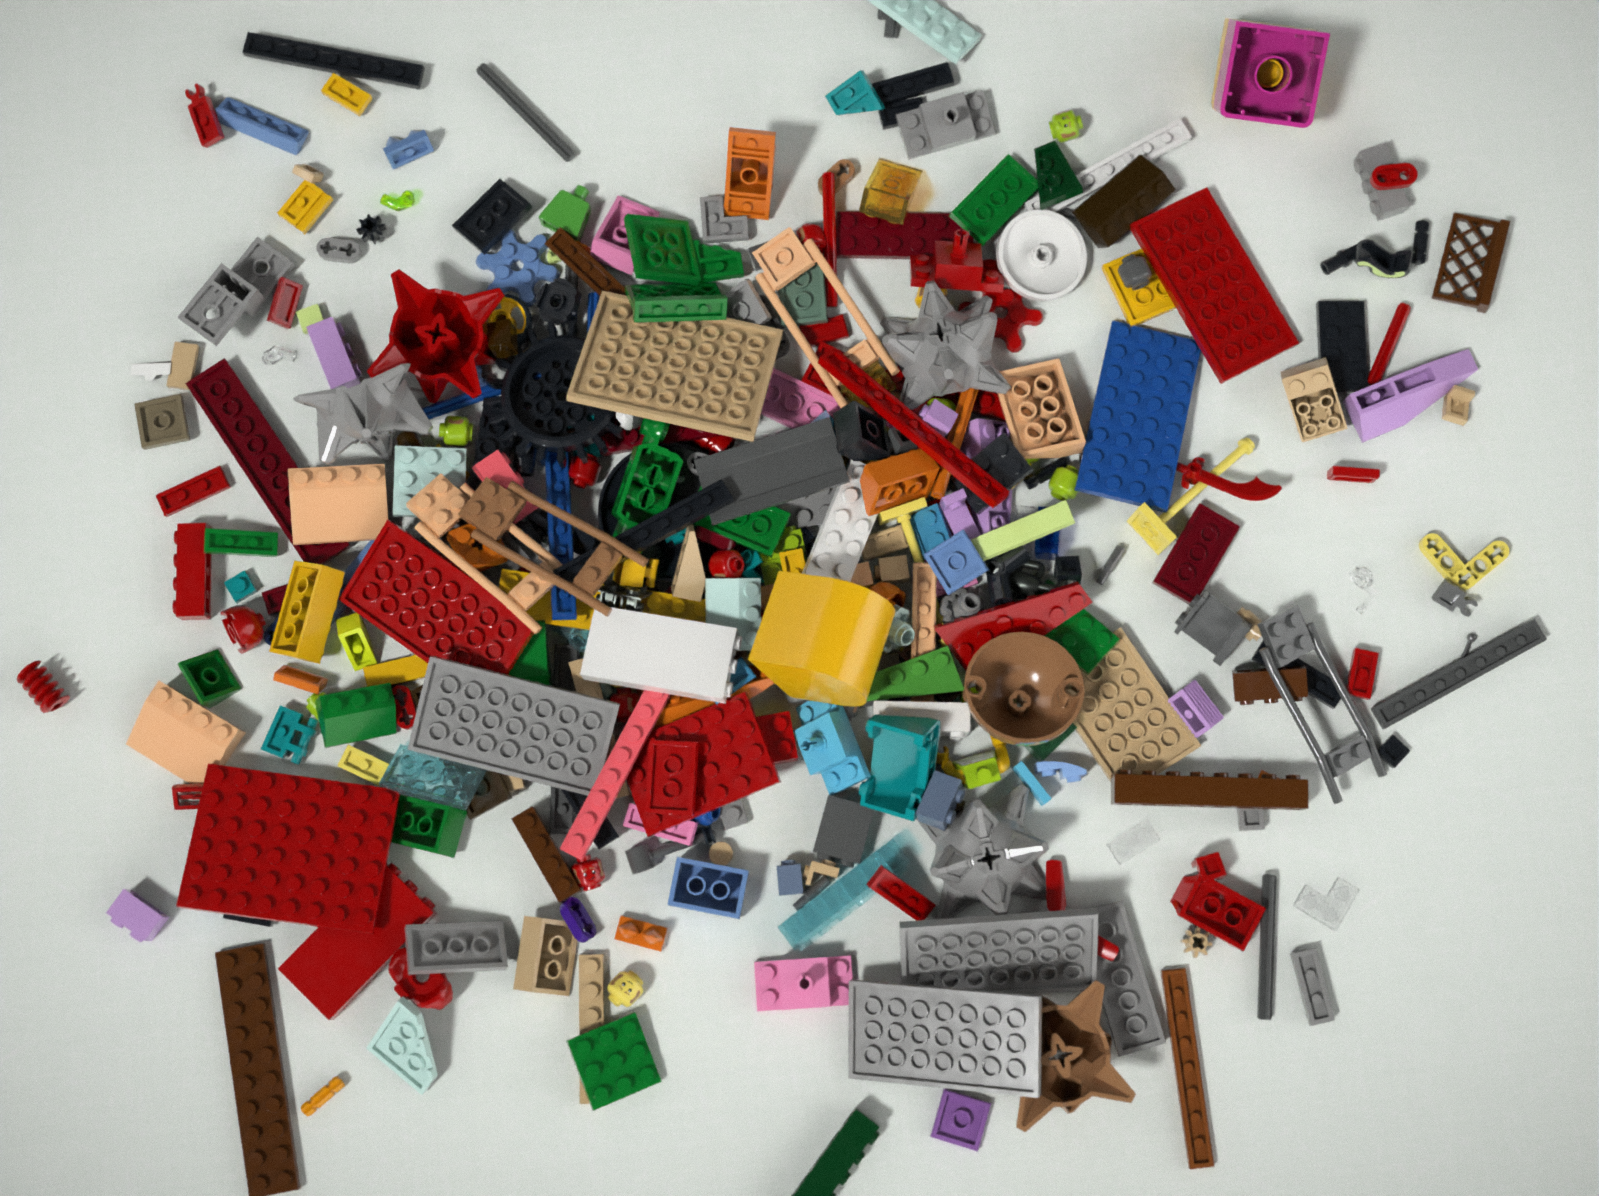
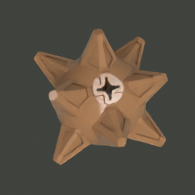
[1016,980,1136,1132]

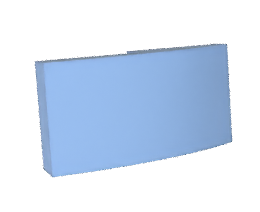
[1034,761,1087,783]

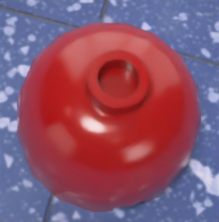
[221,605,266,654]

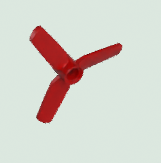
[1046,860,1119,961]

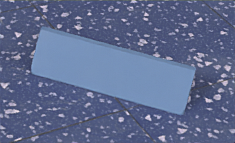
[216,97,309,155]

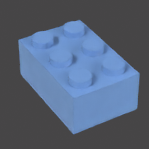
[667,857,749,920]

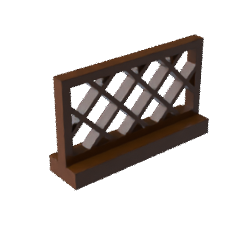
[1431,213,1510,313]

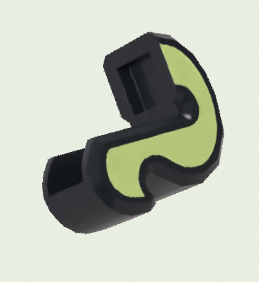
[1354,239,1414,278]

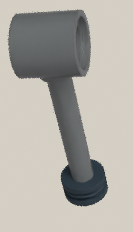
[625,825,716,875]

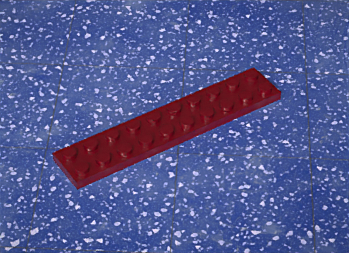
[185,358,351,565]

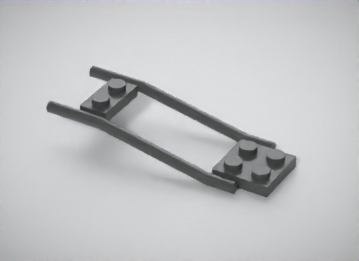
[1257,605,1387,804]

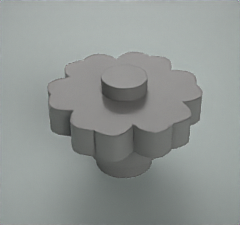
[939,588,985,624]

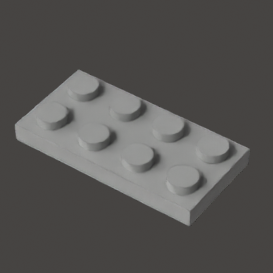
[405,921,508,975]

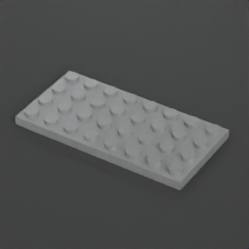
[407,655,620,796]
[899,908,1098,994]
[848,979,1042,1098]

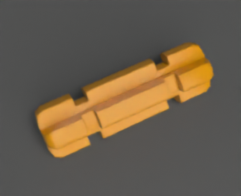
[300,1076,345,1117]

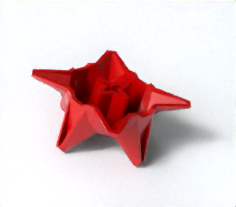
[367,269,505,403]

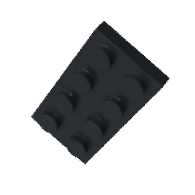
[1316,301,1368,392]

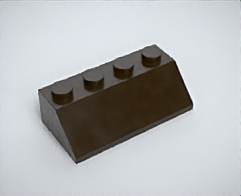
[1072,155,1176,248]

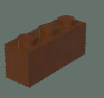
[1232,665,1308,705]

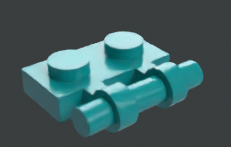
[261,705,318,765]

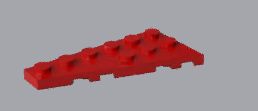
[934,581,1093,671]

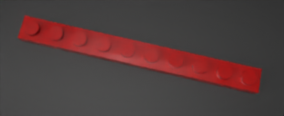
[818,347,1010,508]

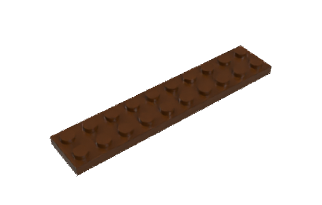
[215,943,301,1196]

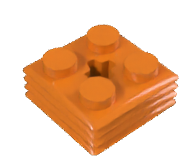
[447,523,508,572]

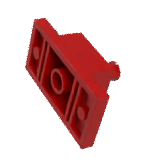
[909,229,1004,293]

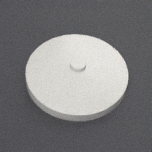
[996,209,1087,301]

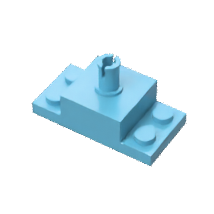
[793,700,871,796]

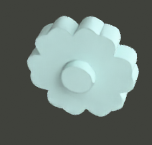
[883,604,915,653]

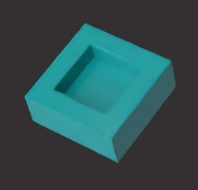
[224,570,258,604]

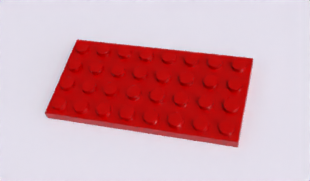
[1130,187,1299,384]
[338,520,540,675]

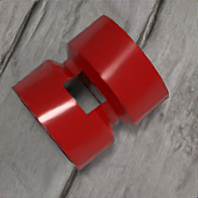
[692,435,736,455]

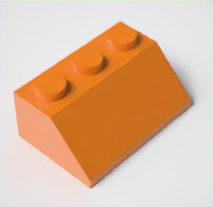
[860,449,940,516]

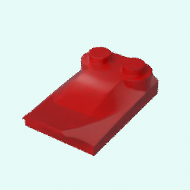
[1170,874,1266,952]

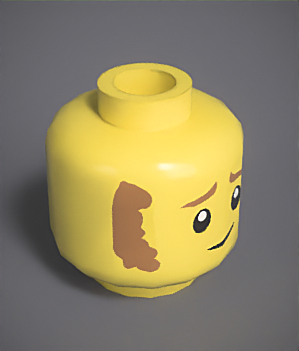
[607,970,644,1007]

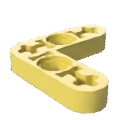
[1419,533,1509,591]

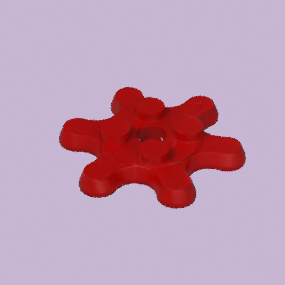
[958,288,1043,353]

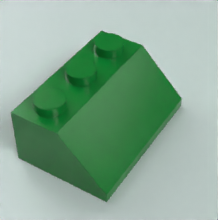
[315,683,396,748]

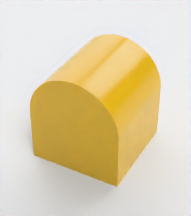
[748,571,895,707]

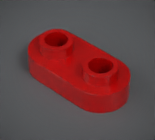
[1370,163,1418,190]

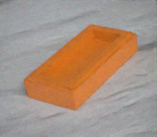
[273,665,328,694]

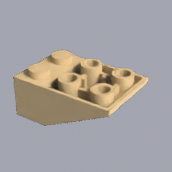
[1281,357,1348,443]

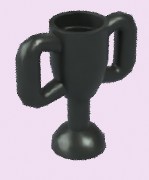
[1009,560,1068,603]

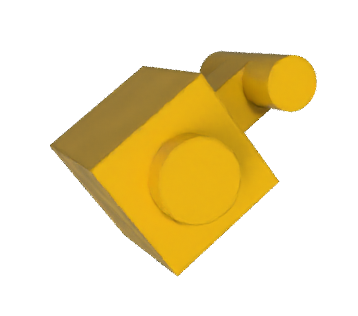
[613,558,659,588]

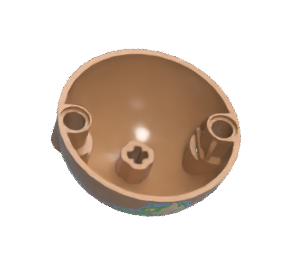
[962,632,1084,746]

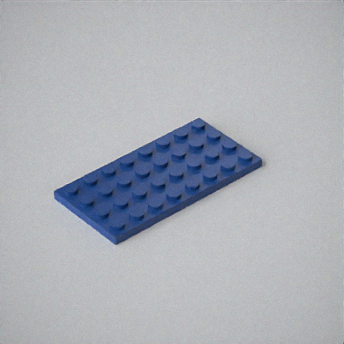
[1074,320,1201,513]

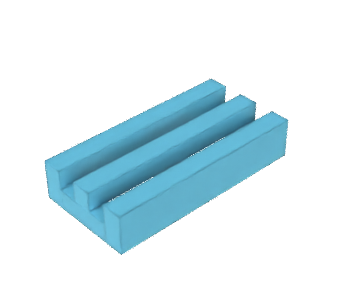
[1012,761,1052,806]

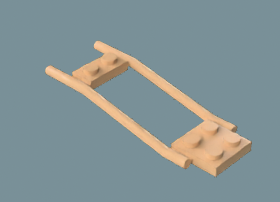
[752,227,900,408]
[406,473,563,634]

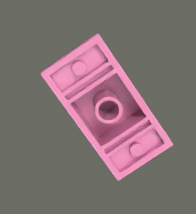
[754,955,853,1011]

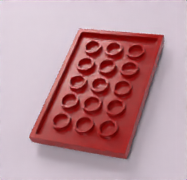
[626,692,781,837]

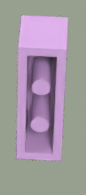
[306,317,362,389]

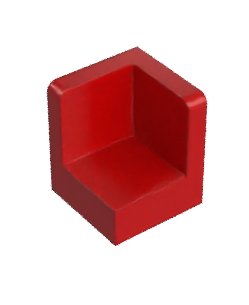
[1191,852,1227,883]

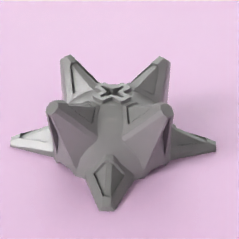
[880,280,1011,410]
[293,364,433,464]
[916,784,1049,919]

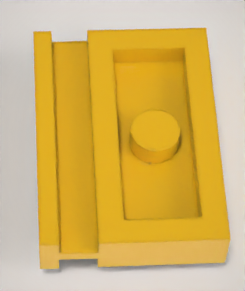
[277,180,333,235]

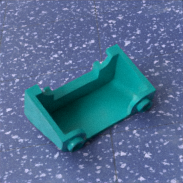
[859,714,941,822]

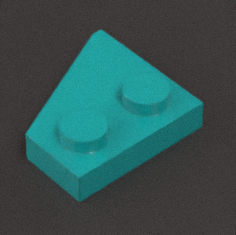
[825,70,885,115]

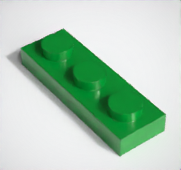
[204,528,278,557]

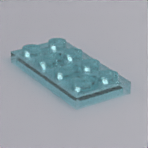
[379,744,487,811]

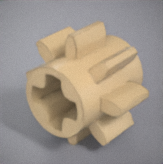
[1180,927,1212,958]

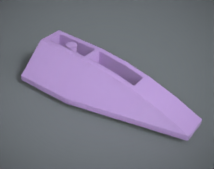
[1342,349,1478,443]
[960,418,1012,556]

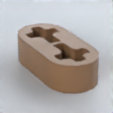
[818,159,855,196]

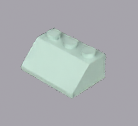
[705,578,761,651]

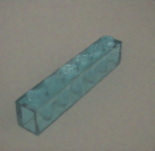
[777,839,910,952]

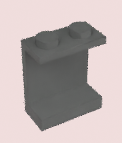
[1174,590,1252,666]
[813,795,874,868]

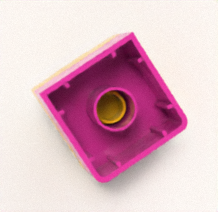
[1211,18,1330,128]

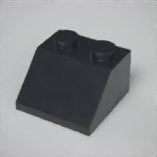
[833,401,891,461]

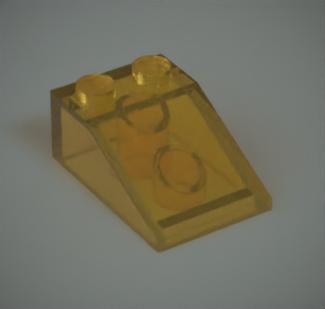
[859,158,922,225]

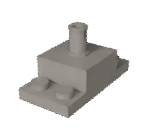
[895,90,995,160]

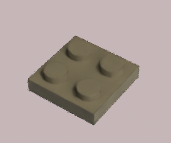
[134,394,190,450]

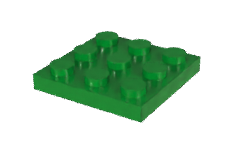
[624,214,701,285]
[566,1012,662,1111]

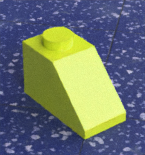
[336,613,377,671]

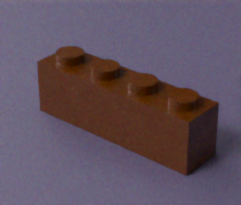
[511,806,583,903]

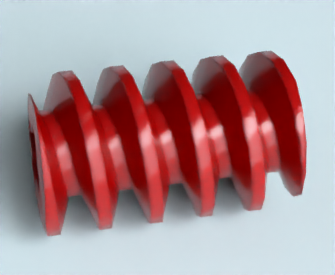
[17,660,70,713]

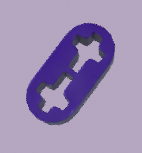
[560,897,596,943]

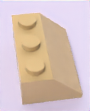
[513,916,577,996]

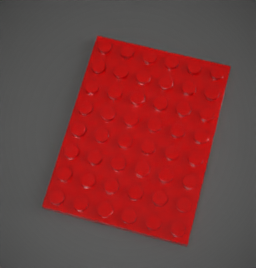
[176,763,401,934]

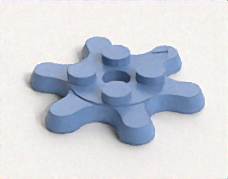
[476,229,560,307]

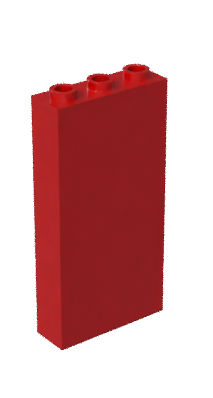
[278,862,437,1020]

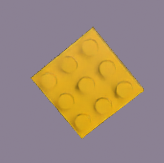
[1101,249,1176,327]

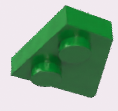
[693,240,744,283]

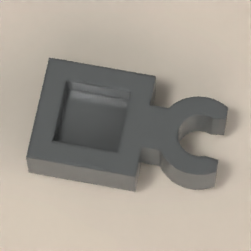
[1432,578,1478,617]

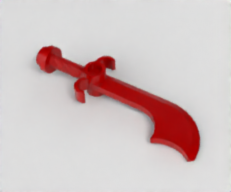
[1176,457,1282,501]

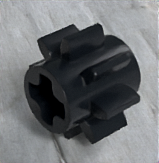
[356,214,387,245]

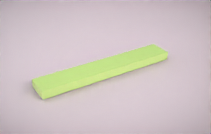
[971,500,1075,561]

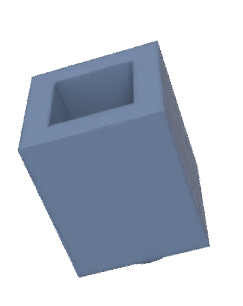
[777,860,803,896]

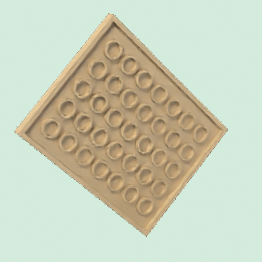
[567,291,783,442]

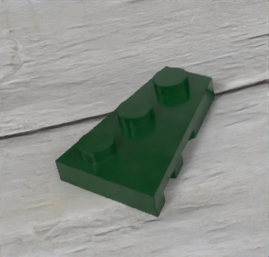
[1034,140,1083,210]

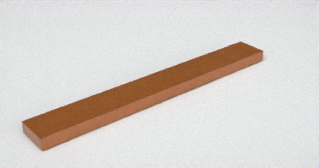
[1160,968,1214,1170]

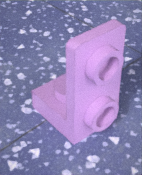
[939,488,980,540]

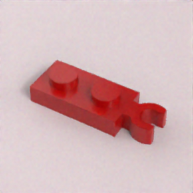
[185,83,225,148]

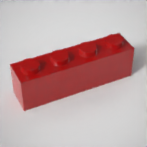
[172,523,212,620]

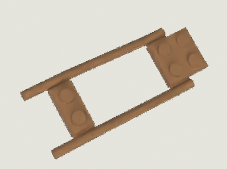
[458,477,649,617]

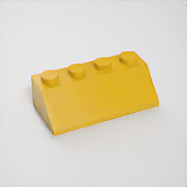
[269,560,345,664]

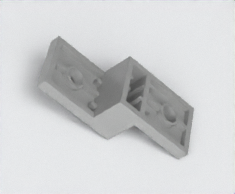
[178,237,295,346]

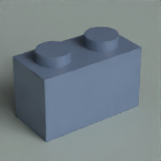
[916,770,965,831]

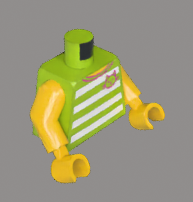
[936,735,1010,789]

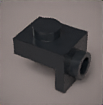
[508,519,546,548]

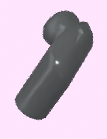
[878,9,896,38]

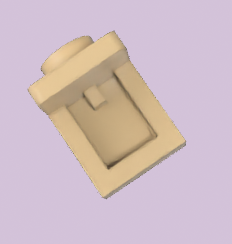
[1442,385,1475,426]
[802,859,840,886]

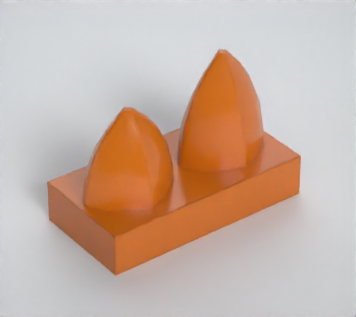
[614,916,668,952]

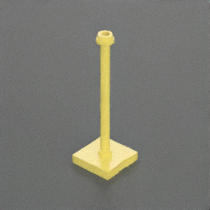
[1127,437,1255,555]
[876,497,947,647]

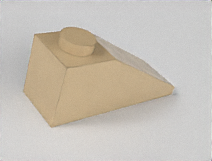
[671,524,706,602]

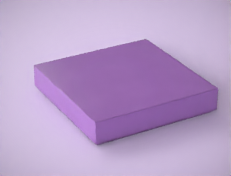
[930,1088,991,1151]

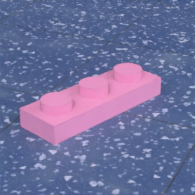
[623,803,698,846]

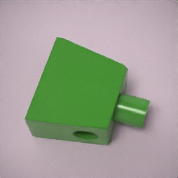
[539,185,591,242]

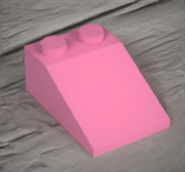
[590,195,660,275]

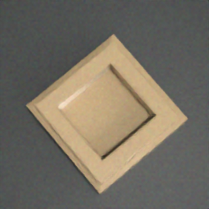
[292,163,324,183]

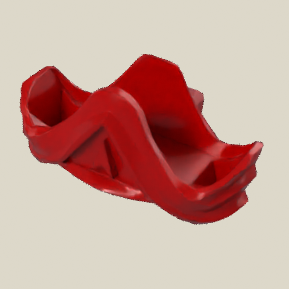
[388,947,453,1010]

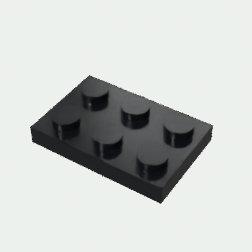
[452,179,533,255]
[950,433,1034,515]

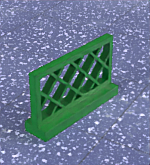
[625,283,728,323]

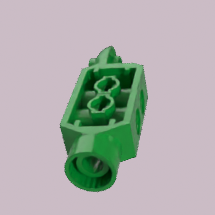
[611,418,683,554]

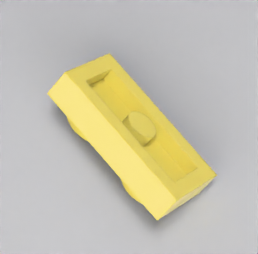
[337,745,392,787]

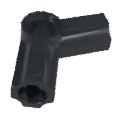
[985,545,1032,606]

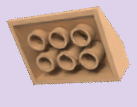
[997,358,1086,459]
[288,464,388,545]
[126,681,246,784]

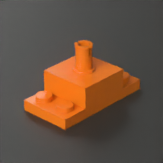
[724,127,776,220]

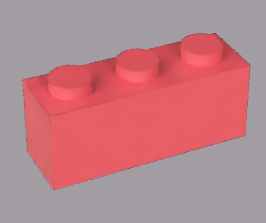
[472,450,538,524]

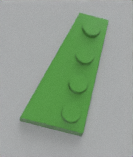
[866,646,964,702]

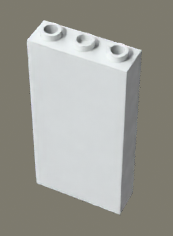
[580,607,742,704]

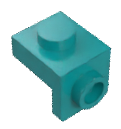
[740,548,765,584]

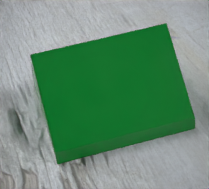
[177,649,241,709]

